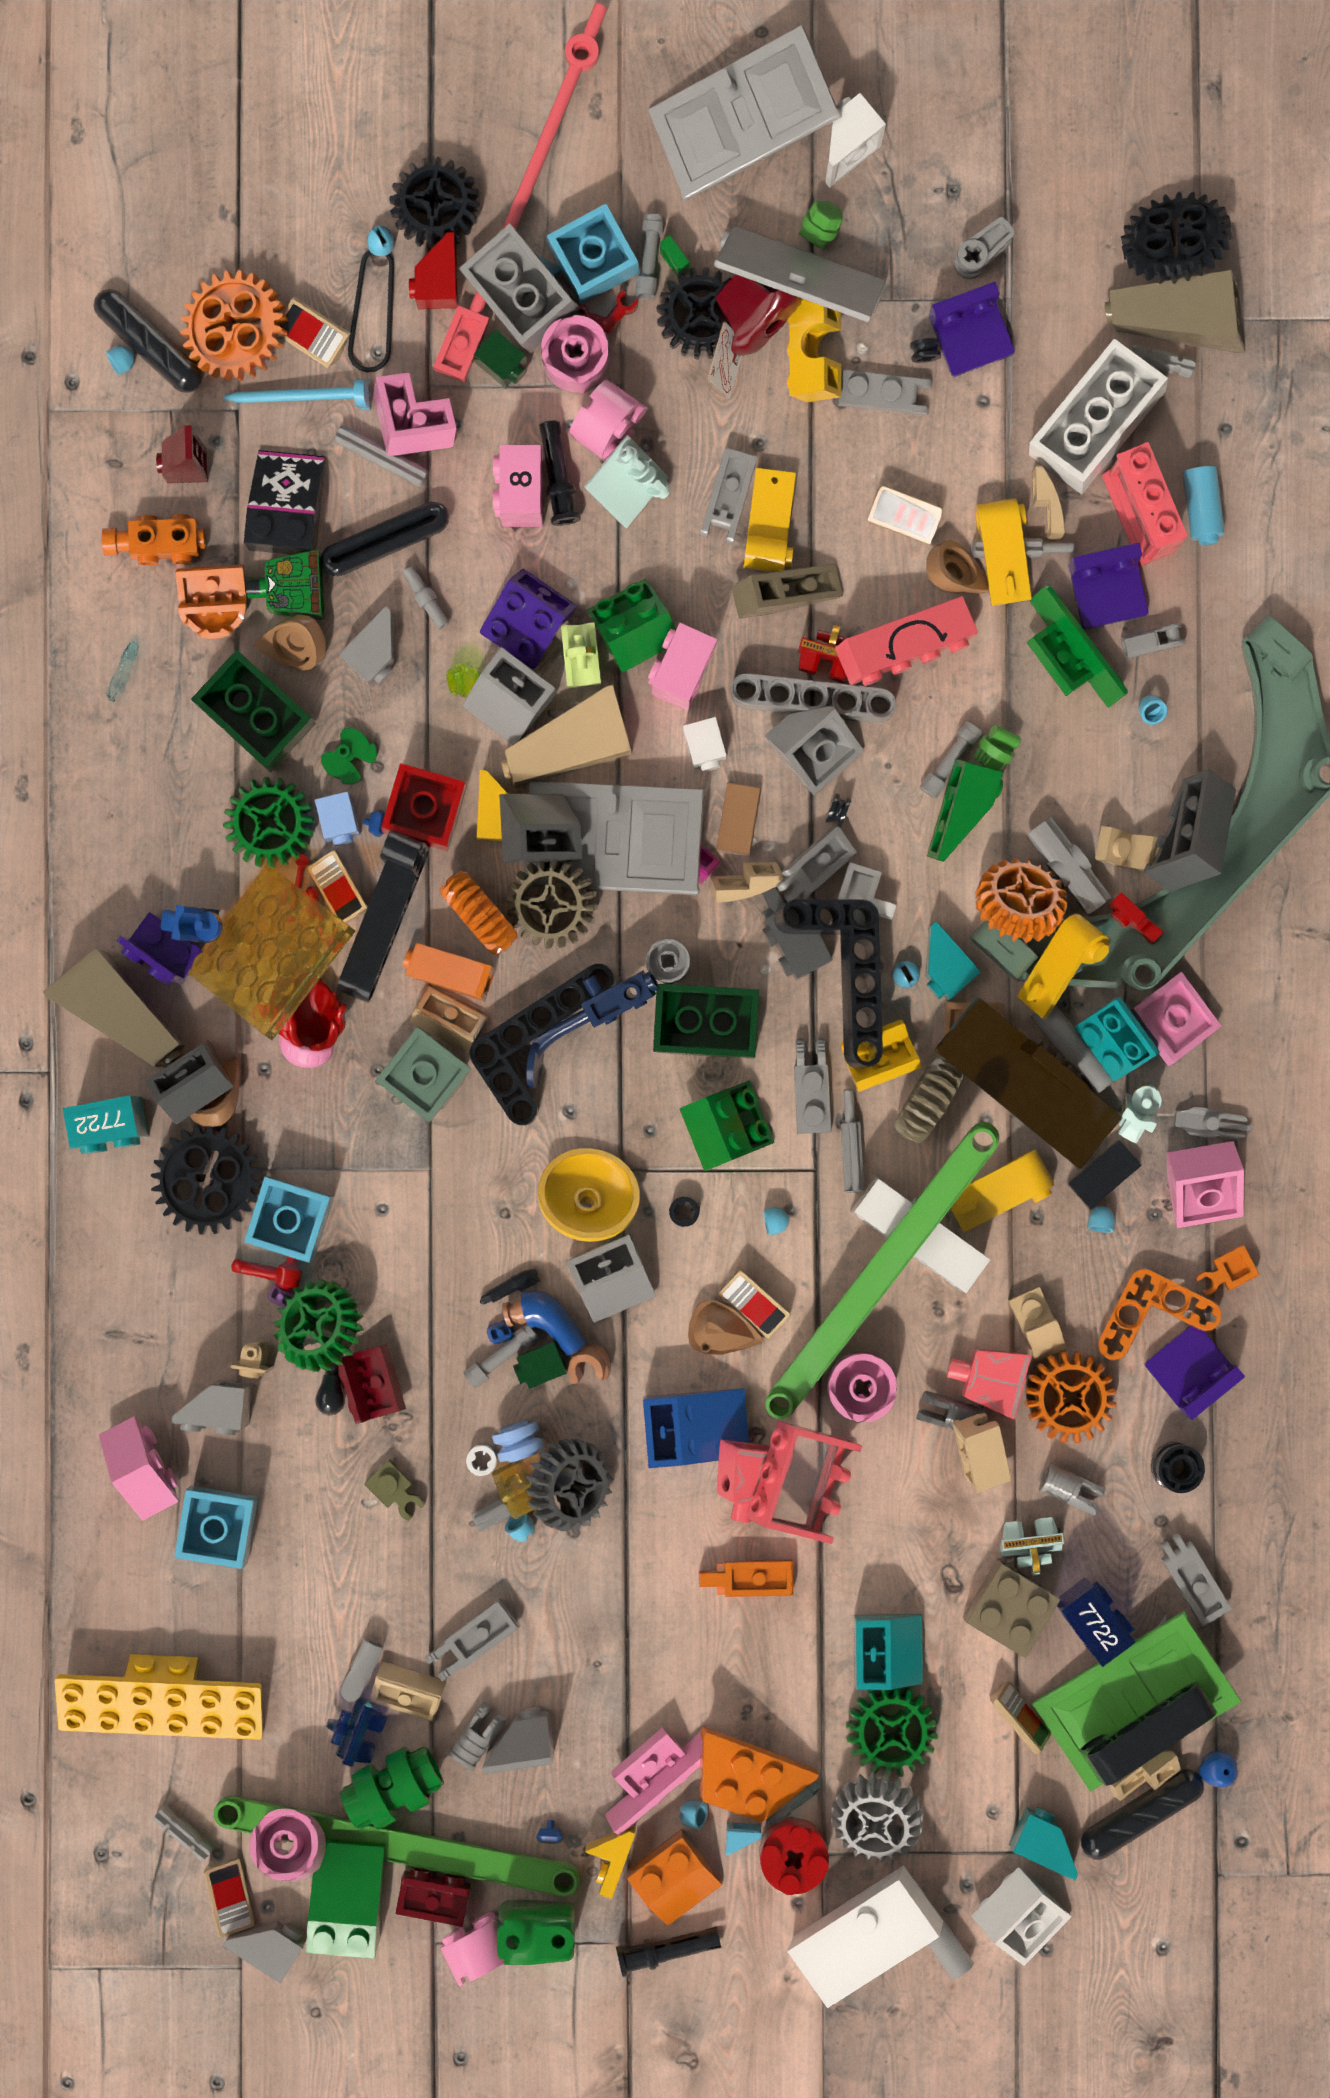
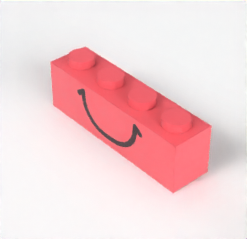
[835,596,978,686]

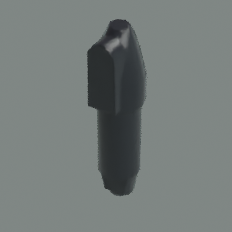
[480,1269,540,1305]

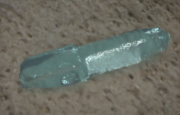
[106,641,139,702]
[766,1781,820,1826]

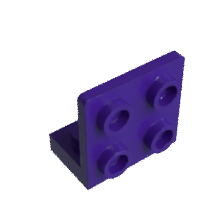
[929,281,1015,377]
[1068,543,1149,629]
[480,569,578,669]
[116,912,205,985]
[1144,1325,1245,1420]

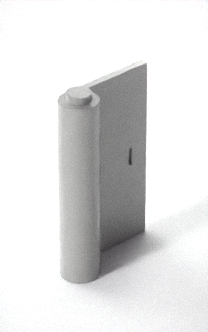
[714,226,886,322]

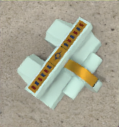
[1118,1085,1162,1144]
[1000,1517,1064,1576]

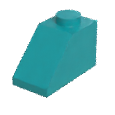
[925,922,981,1001]
[1009,1807,1078,1881]

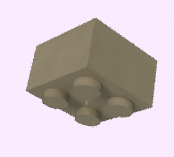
[963,1559,1061,1659]

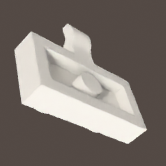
[830,862,896,925]

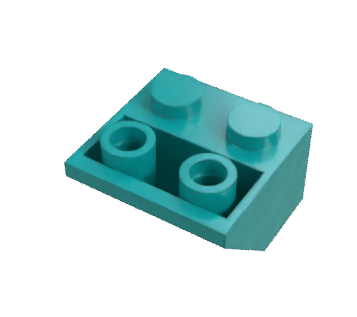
[1074,996,1160,1082]
[853,1614,923,1690]

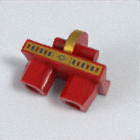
[798,624,848,684]

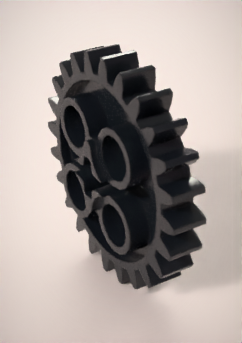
[1121,192,1233,284]
[151,1125,262,1235]

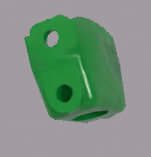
[497,1900,575,1965]

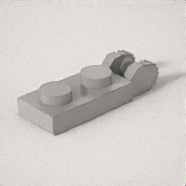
[794,1038,831,1134]
[425,1599,520,1681]

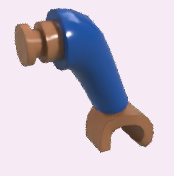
[502,1290,611,1384]

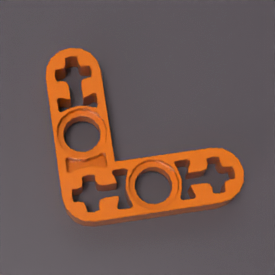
[1098,1269,1222,1361]

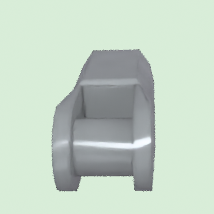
[1121,623,1186,659]
[341,1637,384,1702]

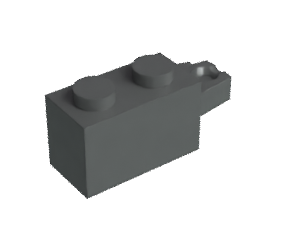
[762,887,833,980]

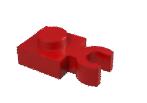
[1108,892,1163,945]

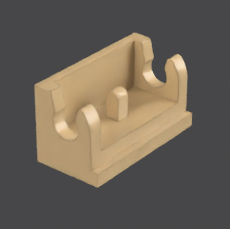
[952,1413,1011,1493]

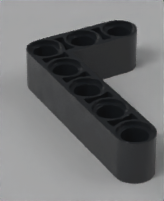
[337,830,429,1003]
[774,899,883,1070]
[469,964,614,1126]

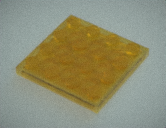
[187,864,356,1040]

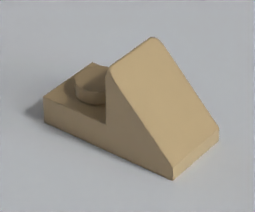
[1008,1286,1067,1362]

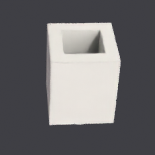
[683,717,726,772]

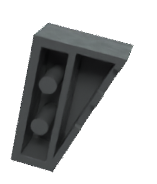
[1143,769,1236,892]

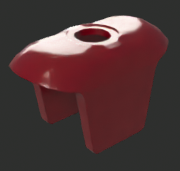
[716,274,803,356]

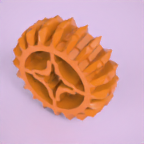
[975,857,1067,944]
[440,871,518,955]
[1024,1351,1117,1444]

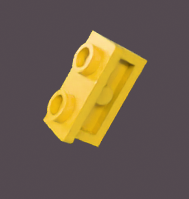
[840,1020,922,1092]

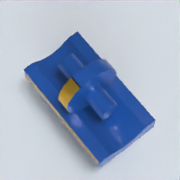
[161,905,222,943]

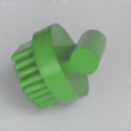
[799,201,843,250]
[973,725,1021,771]

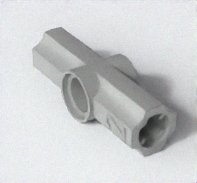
[1027,817,1112,915]

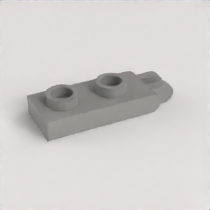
[776,826,857,902]
[1160,1533,1232,1627]

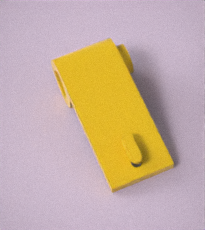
[743,468,796,572]
[975,498,1032,606]
[1017,914,1110,1019]
[951,1148,1055,1232]

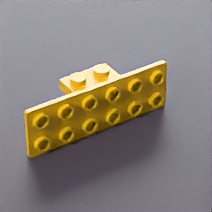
[55,1654,263,1740]

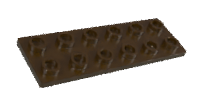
[935,997,1121,1169]

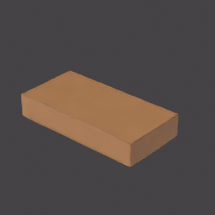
[716,783,760,855]

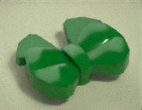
[321,727,377,785]

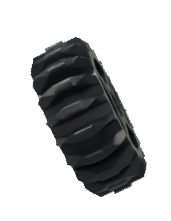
[389,156,480,249]
[656,267,733,360]

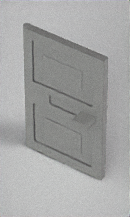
[648,25,842,201]
[524,781,704,895]

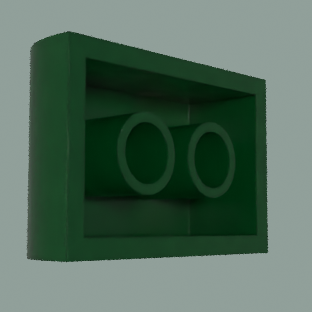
[191,649,316,773]
[653,984,759,1059]

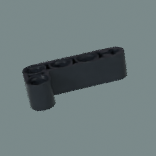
[1080,1682,1217,1786]

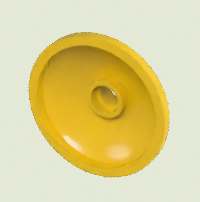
[537,1148,640,1242]

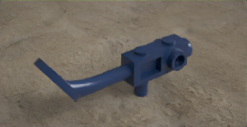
[527,970,659,1088]

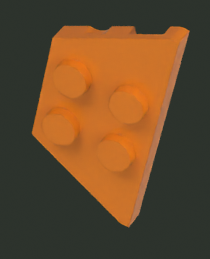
[699,1726,819,1823]

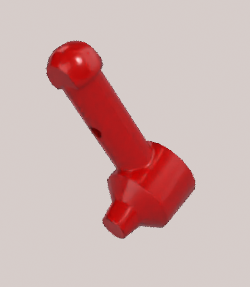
[231,1256,302,1290]

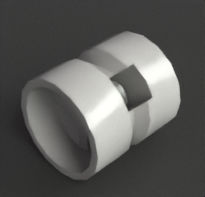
[646,939,690,984]

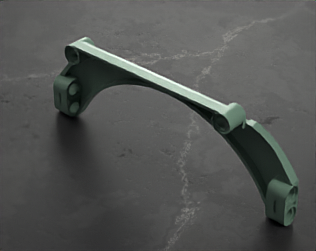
[970,615,1330,991]

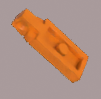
[698,1560,794,1597]

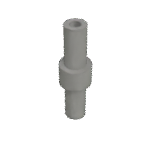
[402,566,450,630]

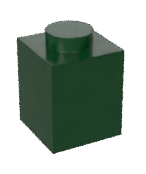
[473,329,527,389]
[513,1341,568,1389]

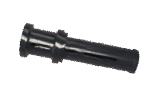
[539,420,581,526]
[616,1926,722,1977]

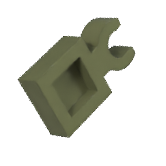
[364,1459,425,1521]

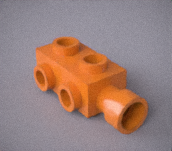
[102,514,206,566]

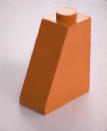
[403,943,496,1002]

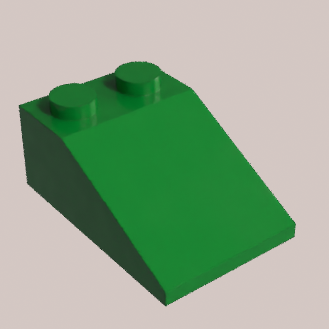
[306,1839,385,1959]

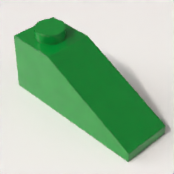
[927,759,1003,862]

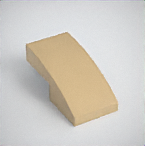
[1032,466,1065,540]
[709,862,784,903]
[1109,1751,1181,1801]

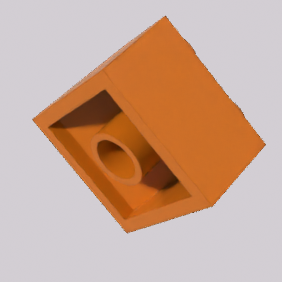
[627,1829,723,1926]

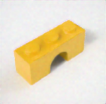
[787,299,841,403]

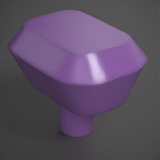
[268,1284,295,1308]

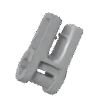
[954,217,1015,279]

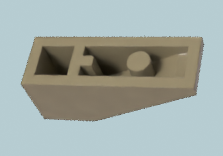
[731,564,843,619]

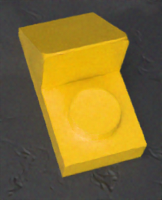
[585,1826,636,1899]

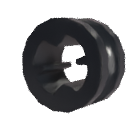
[910,338,941,363]
[825,794,852,828]
[669,1197,699,1227]

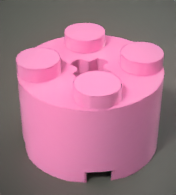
[541,315,609,393]
[569,380,647,461]
[827,1351,897,1422]
[249,1809,326,1882]
[440,1910,517,1986]

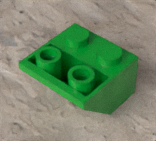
[587,578,676,673]
[679,1080,775,1171]

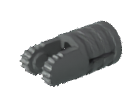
[916,1391,984,1430]

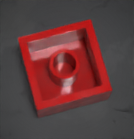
[381,763,467,852]

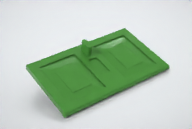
[1032,1611,1241,1792]

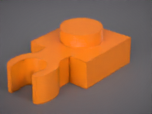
[1194,1245,1260,1295]

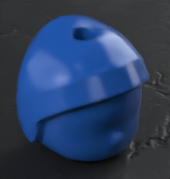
[1198,1751,1238,1788]

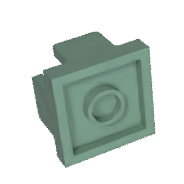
[375,1027,471,1123]

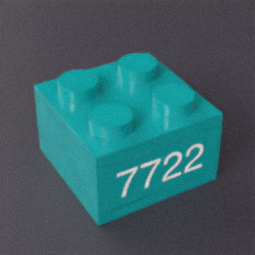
[62,1095,149,1154]

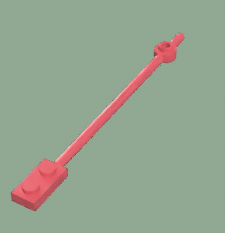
[433,3,607,383]

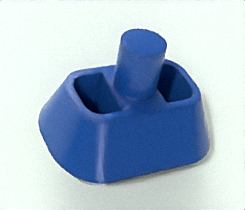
[363,810,385,837]
[487,1320,514,1344]
[536,1820,563,1844]

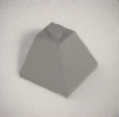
[764,706,864,795]
[482,1707,554,1774]

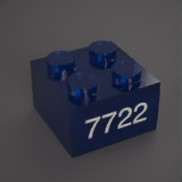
[1057,1577,1136,1667]

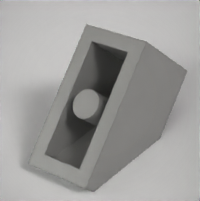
[339,606,395,688]
[223,1921,306,1983]

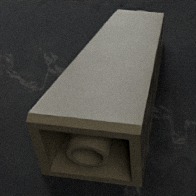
[1105,270,1245,353]
[43,948,185,1068]

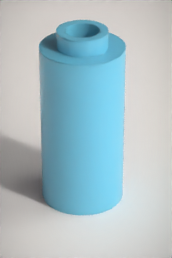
[1183,466,1225,546]

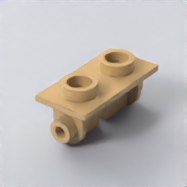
[231,1340,274,1378]

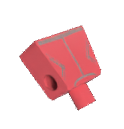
[946,1349,1031,1419]
[717,1440,792,1523]

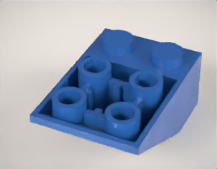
[643,1388,749,1468]

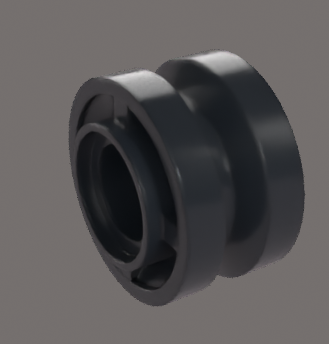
[1151,1442,1205,1493]

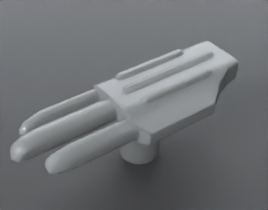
[1174,1107,1252,1139]

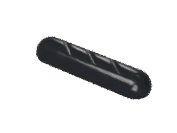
[93,289,203,393]
[320,501,449,577]
[1081,1769,1204,1860]

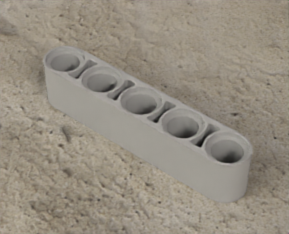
[730,673,896,723]

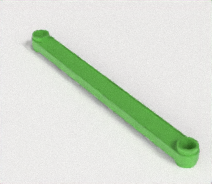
[765,1122,999,1419]
[214,1796,580,1896]

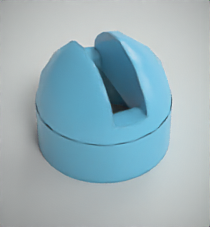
[367,225,394,256]
[106,345,134,376]
[1138,695,1167,725]
[892,961,920,988]
[1087,1206,1116,1233]
[763,1207,789,1236]
[505,1511,535,1542]
[679,1800,708,1830]

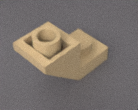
[1095,826,1160,872]

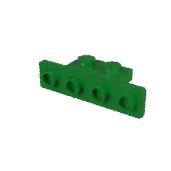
[1026,584,1128,708]

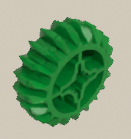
[223,777,316,869]
[273,1279,364,1372]
[846,1687,938,1777]

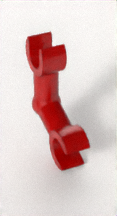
[578,290,638,333]

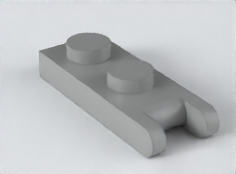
[838,370,932,416]
[700,447,758,545]

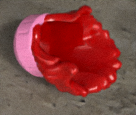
[269,972,348,1068]

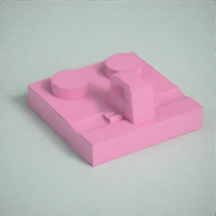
[1130,972,1222,1066]

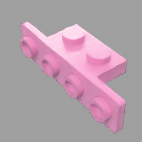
[605,1727,709,1836]

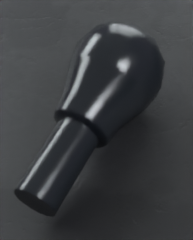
[315,1363,345,1416]

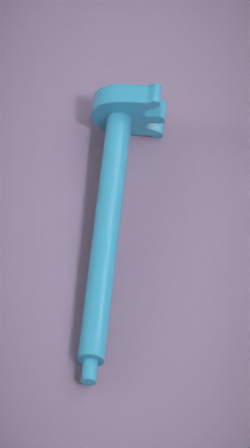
[224,379,371,410]

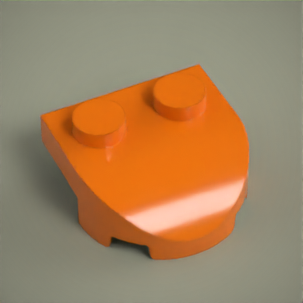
[175,564,248,639]

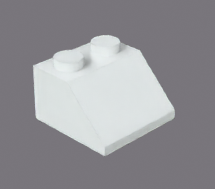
[825,93,886,188]
[971,1867,1071,1966]

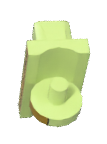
[561,622,601,688]

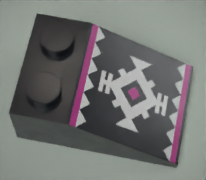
[243,450,326,555]

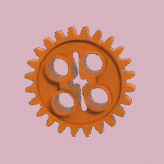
[180,270,288,382]

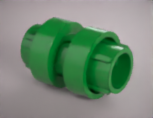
[340,1746,444,1830]

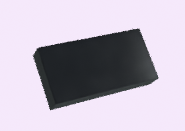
[1067,1140,1142,1210]

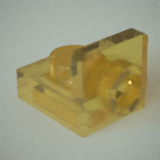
[491,1459,534,1519]

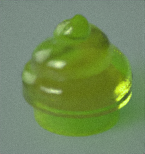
[446,663,481,697]

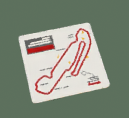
[707,322,742,399]

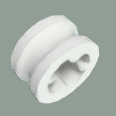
[466,1444,498,1476]

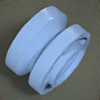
[492,1420,545,1463]

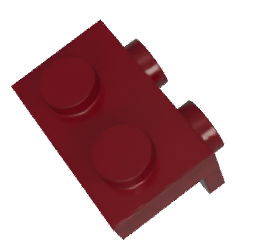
[338,1343,406,1424]
[395,1867,471,1927]

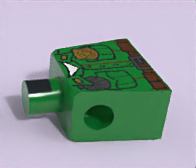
[246,550,325,620]

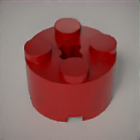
[759,1817,829,1895]

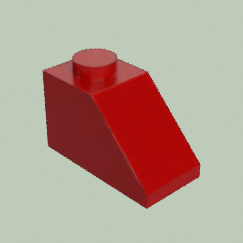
[409,232,458,310]

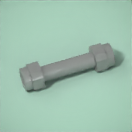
[635,214,664,299]
[920,721,983,799]
[463,1323,540,1389]

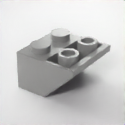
[462,647,557,745]
[566,1234,656,1323]
[171,1380,254,1435]

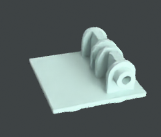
[584,435,670,529]

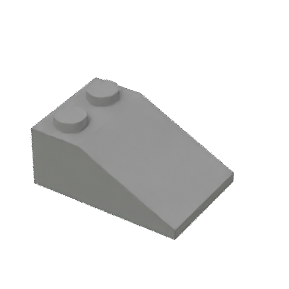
[459,224,581,353]

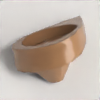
[926,540,989,594]
[253,615,327,671]
[189,1057,240,1127]
[688,1300,764,1355]

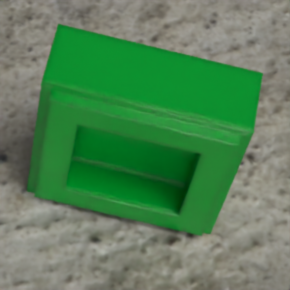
[660,235,690,276]

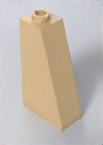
[501,685,631,787]

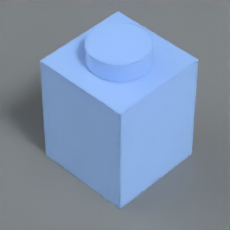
[315,792,360,846]

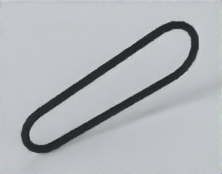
[348,251,394,373]

